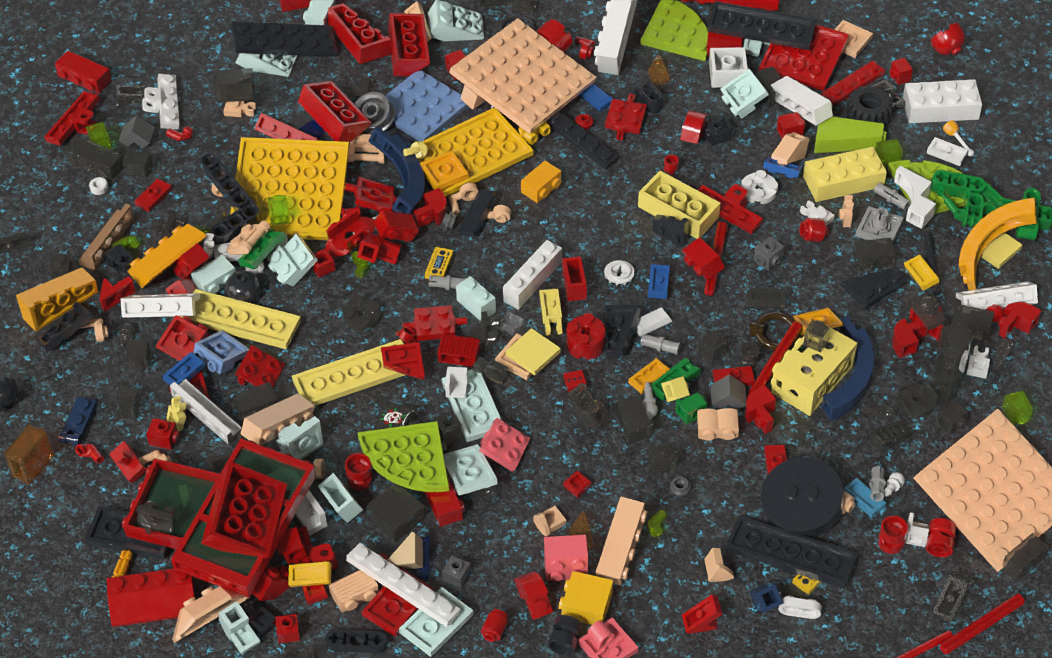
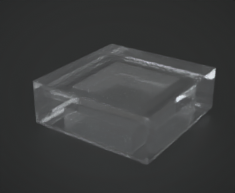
[498,311,524,336]

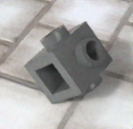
[754,237,784,270]

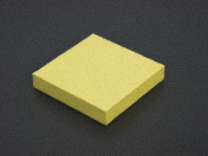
[980,233,1022,269]
[506,328,560,375]

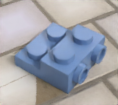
[193,330,249,375]

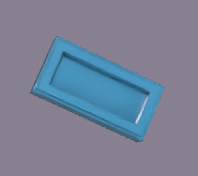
[843,478,886,518]

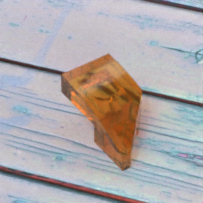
[648,55,670,86]
[569,512,594,549]

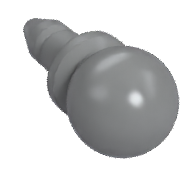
[642,382,658,418]

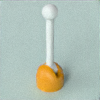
[943,120,974,157]

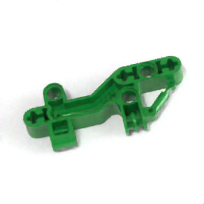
[930,170,1052,241]

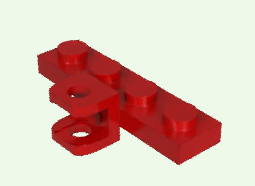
[44,91,100,146]
[697,184,763,234]
[295,526,338,605]

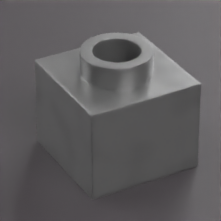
[442,556,471,588]

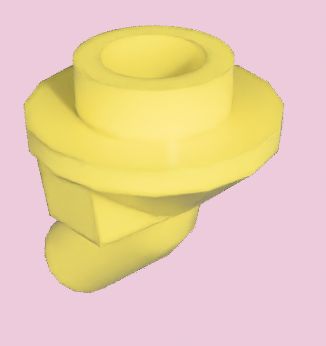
[403,141,428,159]

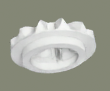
[604,260,634,286]

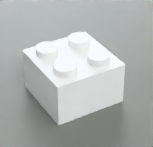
[709,47,748,88]

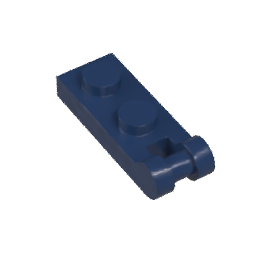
[59,397,97,446]

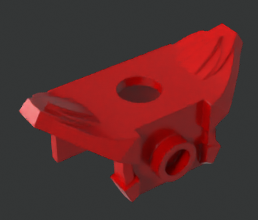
[325,209,375,257]

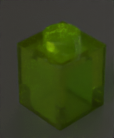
[86,122,112,153]
[875,139,903,167]
[268,195,290,225]
[1002,391,1033,425]

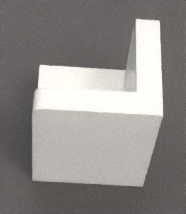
[445,367,468,398]
[905,513,929,547]

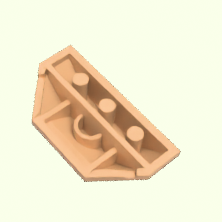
[172,586,250,643]

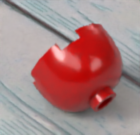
[930,23,966,56]

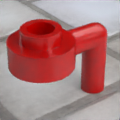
[575,36,595,60]

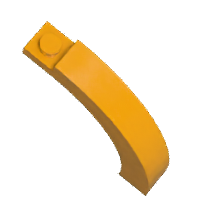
[959,198,1036,291]

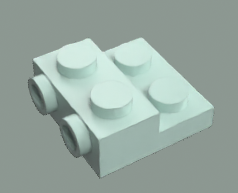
[720,69,768,119]
[267,234,318,286]
[276,416,323,460]

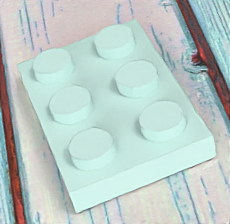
[443,444,497,495]
[399,587,474,657]

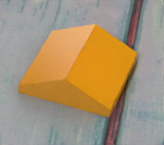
[793,308,843,335]

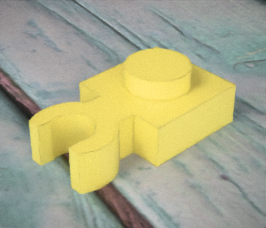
[166,396,186,431]

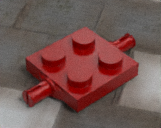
[605,93,647,141]
[344,177,397,212]
[402,305,467,341]

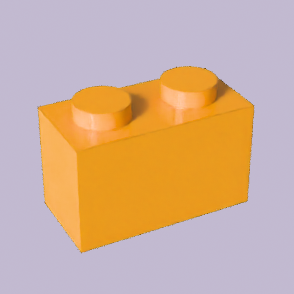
[521,161,562,203]

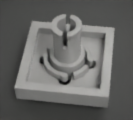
[855,206,904,248]

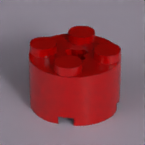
[536,19,573,52]
[567,313,605,360]

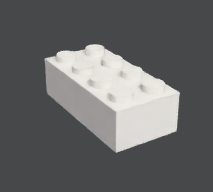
[903,79,982,123]

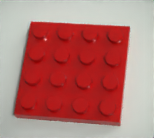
[759,25,849,91]

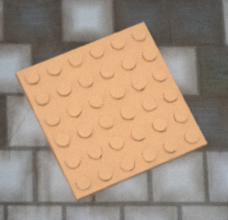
[450,18,597,134]
[914,409,1052,572]

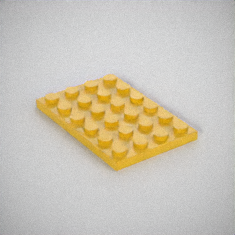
[410,107,533,197]

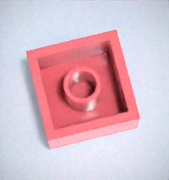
[544,535,588,582]

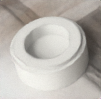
[89,177,109,195]

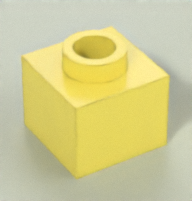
[661,376,690,402]

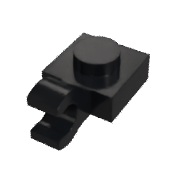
[241,601,276,636]

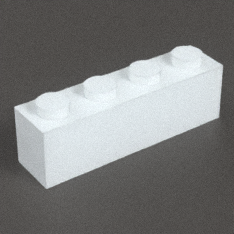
[770,76,833,125]
[503,240,562,310]

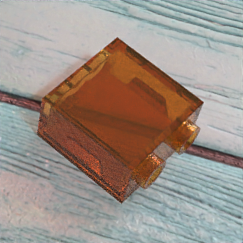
[4,424,53,485]

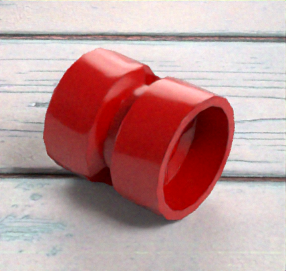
[345,453,373,491]
[878,516,908,554]
[926,518,956,557]

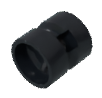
[548,615,582,656]

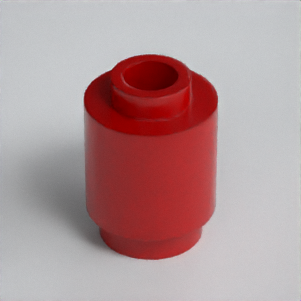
[481,609,508,642]

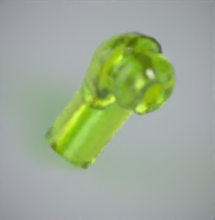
[112,235,141,249]
[351,251,368,278]
[647,510,667,537]

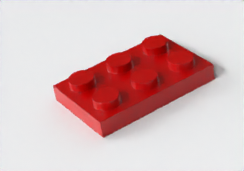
[362,567,434,637]

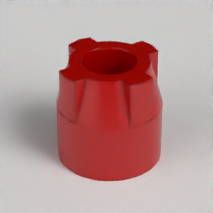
[664,155,679,175]

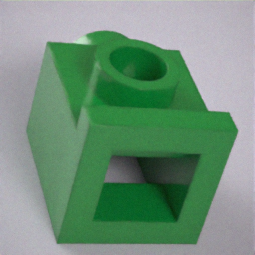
[675,393,707,425]

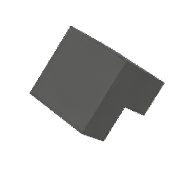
[119,116,155,148]
[711,375,746,410]

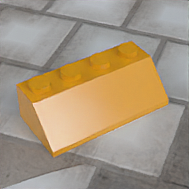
[127,224,207,288]

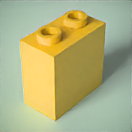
[559,571,613,625]

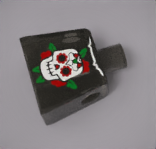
[373,402,424,430]

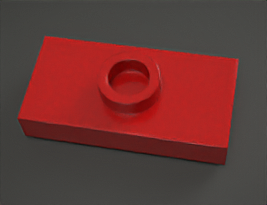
[135,178,172,212]
[712,366,755,386]
[764,445,787,475]

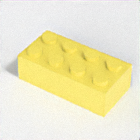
[803,147,887,202]
[638,171,721,239]

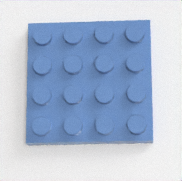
[373,70,469,142]

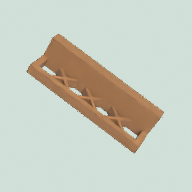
[79,204,134,271]

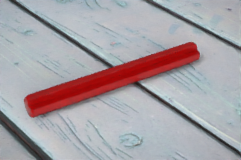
[704,222,727,296]
[749,321,802,394]
[939,593,1025,654]

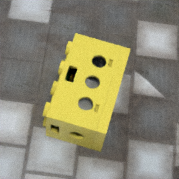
[771,321,857,416]

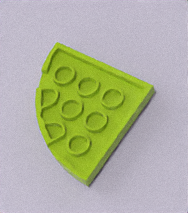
[641,0,708,61]
[888,160,964,214]
[358,421,449,492]

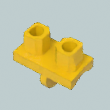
[519,121,550,145]

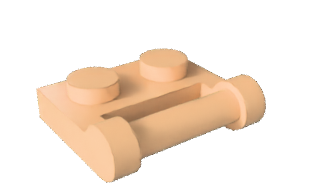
[348,134,385,164]
[226,221,270,255]

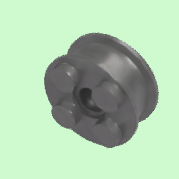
[355,92,395,134]

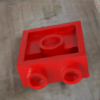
[155,315,211,361]

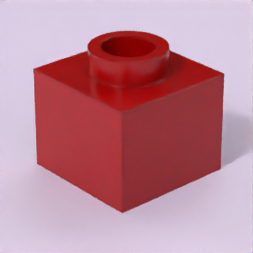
[889,58,913,85]
[311,249,335,278]
[275,614,300,644]

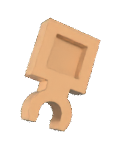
[223,99,256,117]
[839,195,854,227]

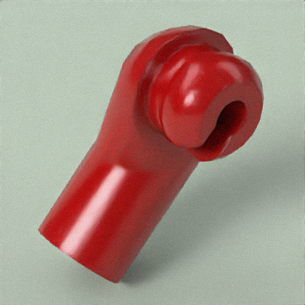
[166,127,193,141]
[75,444,104,464]

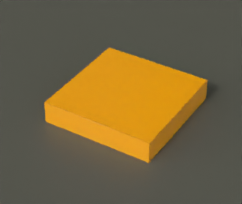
[420,151,469,190]

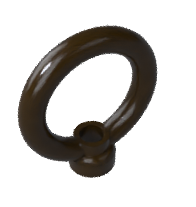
[749,312,800,351]

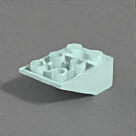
[428,0,484,42]
[235,53,297,77]

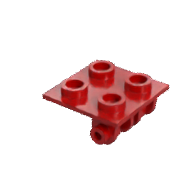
[235,345,285,394]

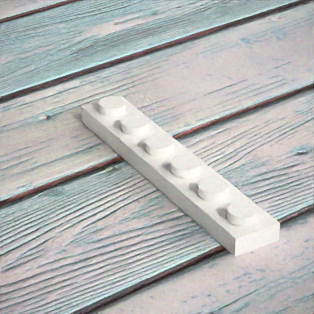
[346,543,460,627]

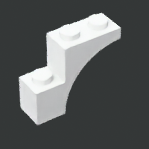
[894,166,936,229]

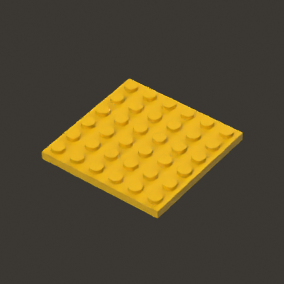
[230,137,349,240]

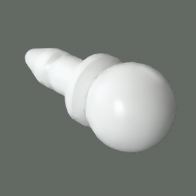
[884,472,905,497]

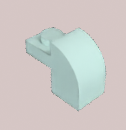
[219,602,260,655]

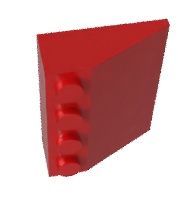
[201,461,287,558]

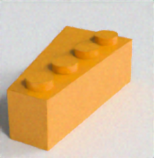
[16,268,98,332]

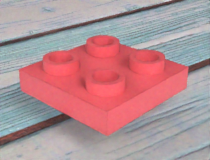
[479,418,530,472]
[578,618,638,658]

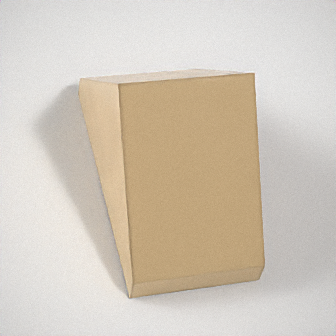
[387,532,423,570]

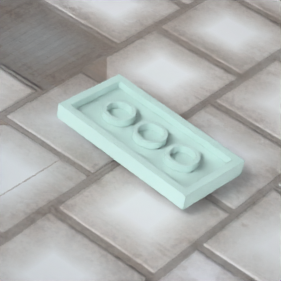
[442,367,501,442]

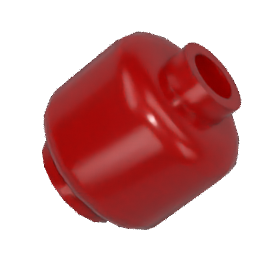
[799,218,829,242]

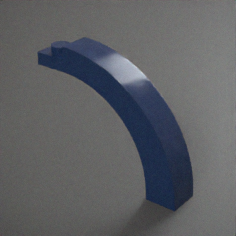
[368,126,425,215]
[822,317,874,421]

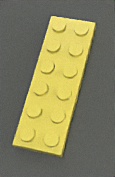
[180,289,301,349]
[292,339,405,406]

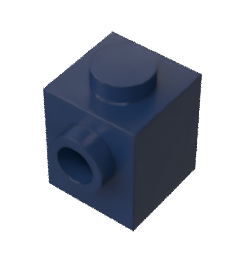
[749,583,783,612]

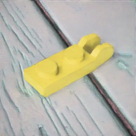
[539,289,562,335]

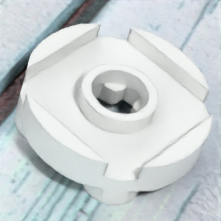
[741,170,778,204]

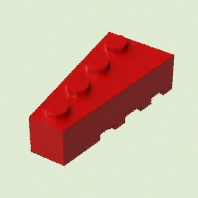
[327,3,391,64]

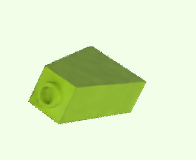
[814,117,887,153]

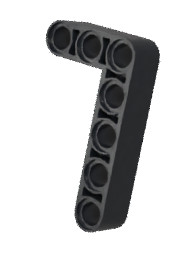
[202,153,261,245]

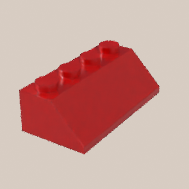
[388,13,430,76]
[298,81,371,142]
[106,569,196,627]

